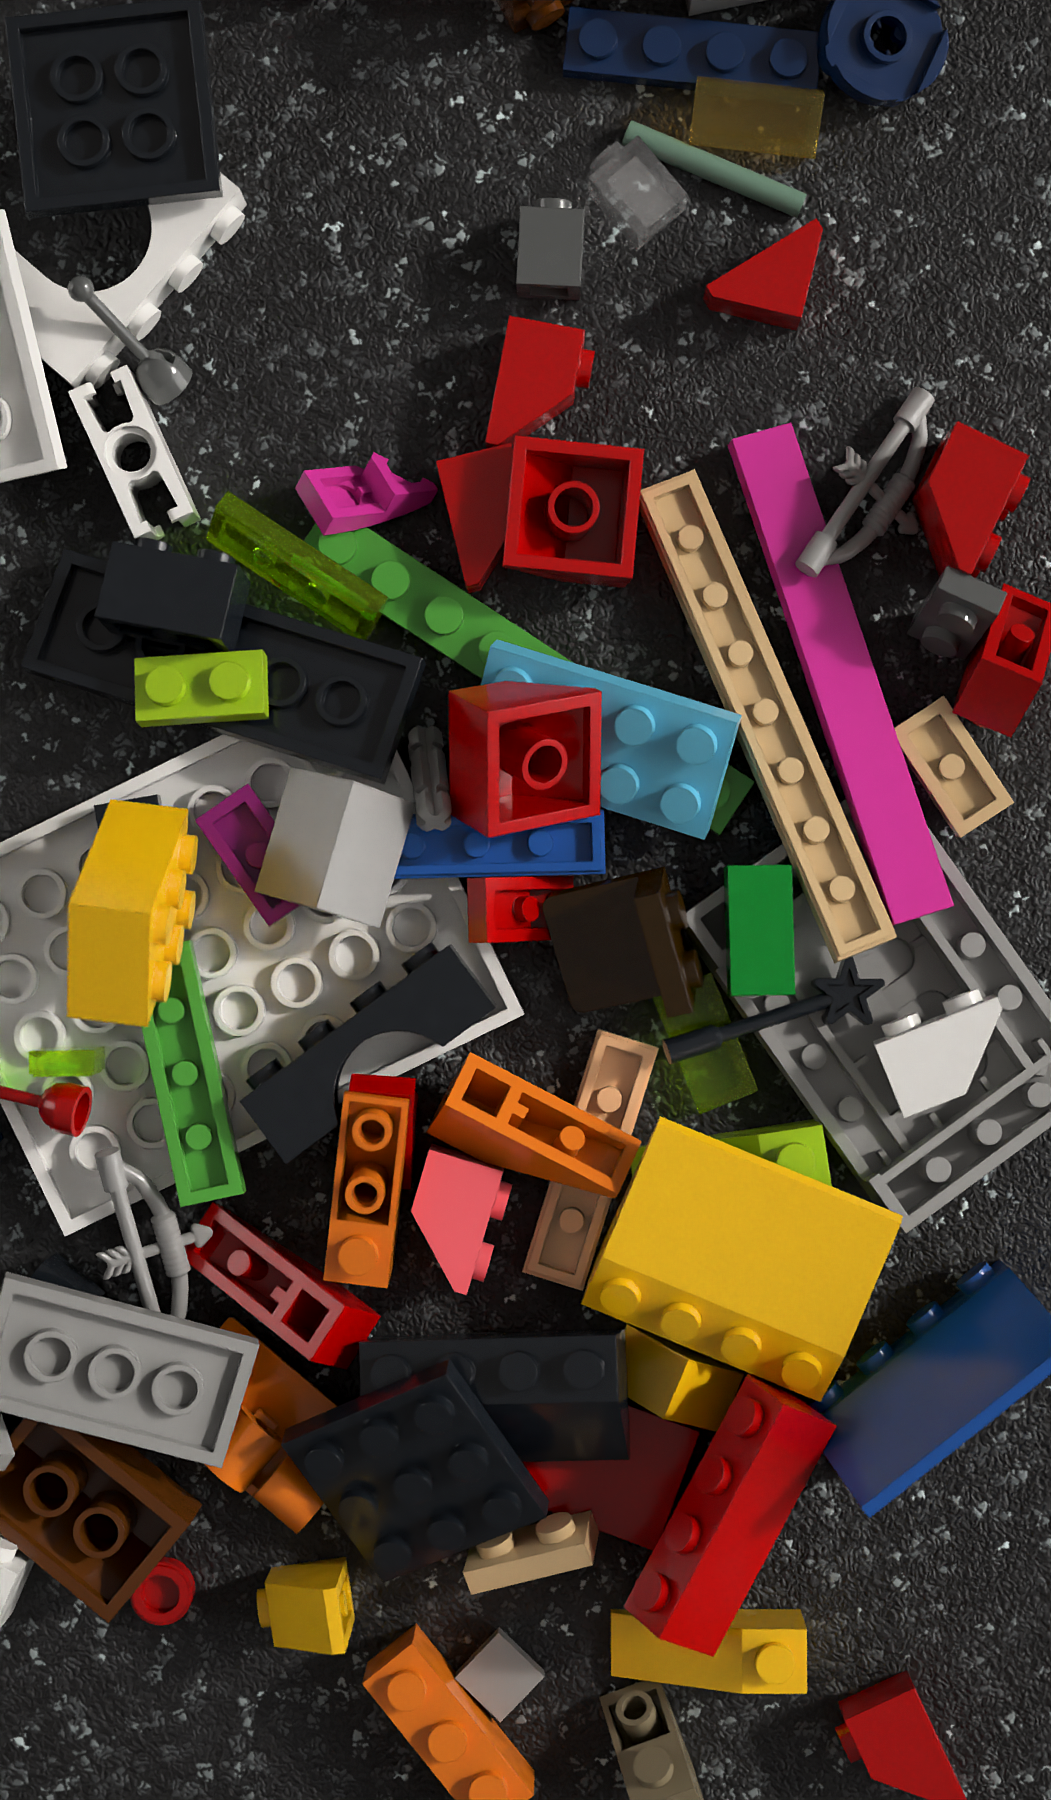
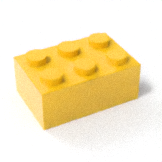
[67,799,198,1027]

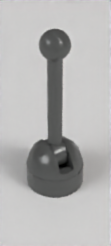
[68,275,192,405]

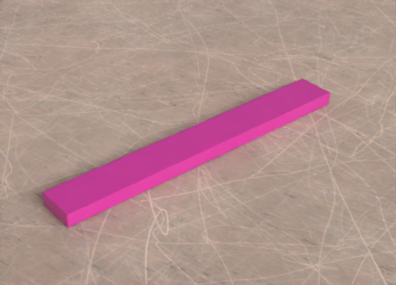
[727,422,954,926]

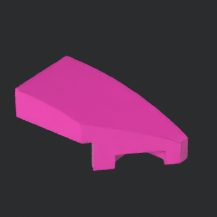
[295,452,438,536]

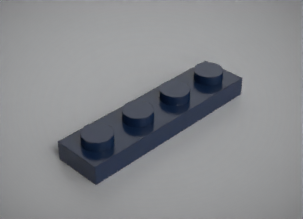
[563,6,820,103]

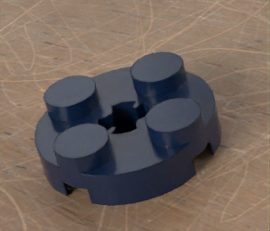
[817,0,949,107]

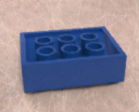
[806,1260,1051,1518]

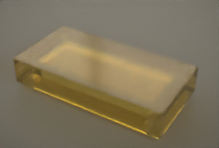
[689,76,825,159]

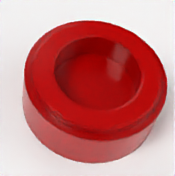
[130,1557,195,1625]

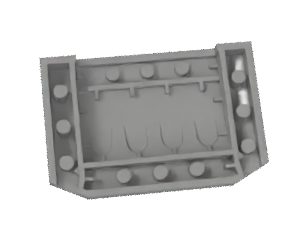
[684,799,1051,1234]

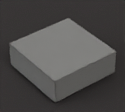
[455,1627,545,1723]

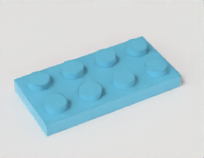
[481,639,742,840]

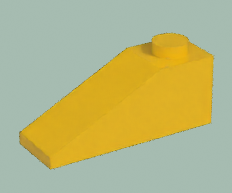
[611,1609,807,1694]

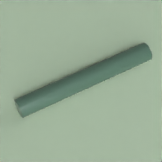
[622,120,807,218]

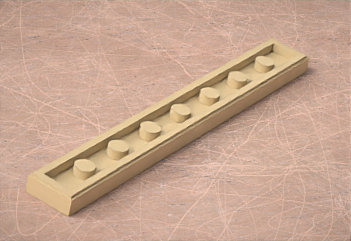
[639,469,897,964]

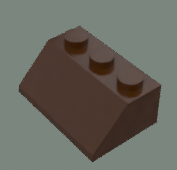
[0,1418,203,1623]

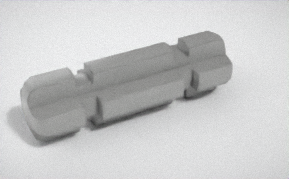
[408,725,452,832]

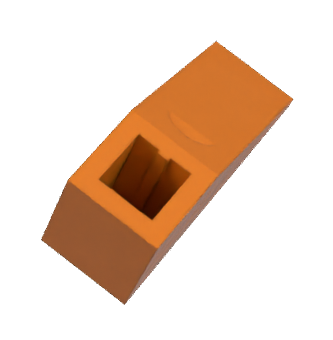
[323,1091,410,1288]

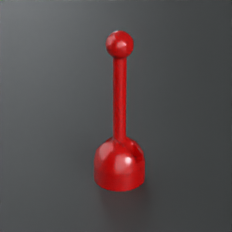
[0,1082,92,1137]

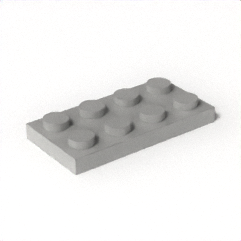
[0,1272,260,1468]

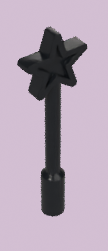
[662,957,885,1065]

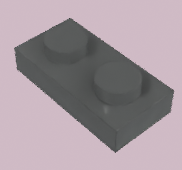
[907,565,1007,660]

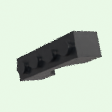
[239,942,497,1164]

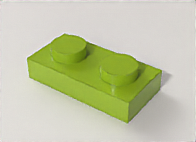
[134,649,269,727]

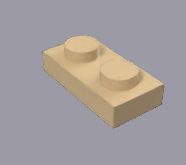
[894,696,1014,838]
[463,1510,599,1595]

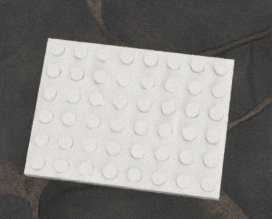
[0,734,525,1236]

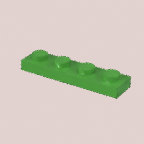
[142,940,246,1207]

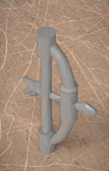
[795,387,935,578]
[94,1147,213,1319]

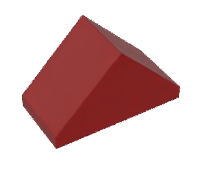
[703,218,823,331]

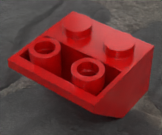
[912,421,1030,578]

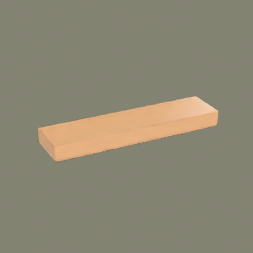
[522,1028,659,1291]

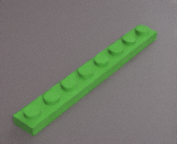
[294,523,755,835]

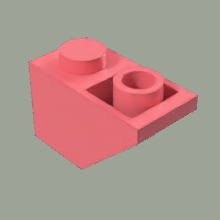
[411,1144,513,1295]

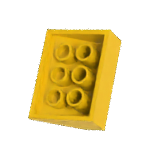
[581,1116,903,1402]

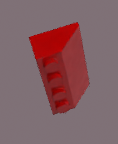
[623,1373,837,1657]

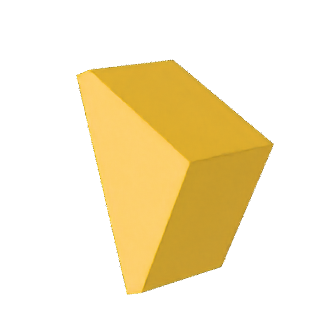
[625,1323,744,1432]

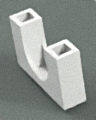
[15,173,247,389]

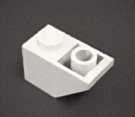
[873,988,1002,1118]

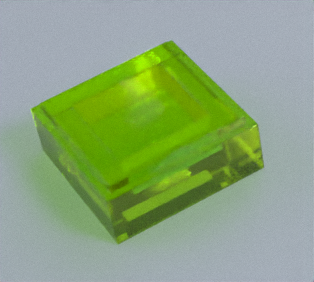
[29,1046,105,1077]

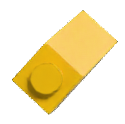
[257,1557,355,1655]

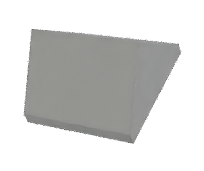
[254,767,416,928]

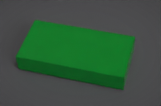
[724,865,796,997]

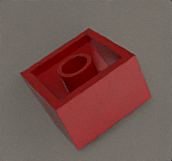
[502,435,644,588]
[449,681,602,838]

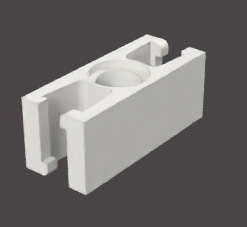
[68,365,201,540]

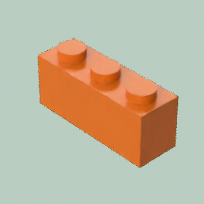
[362,1623,535,1800]

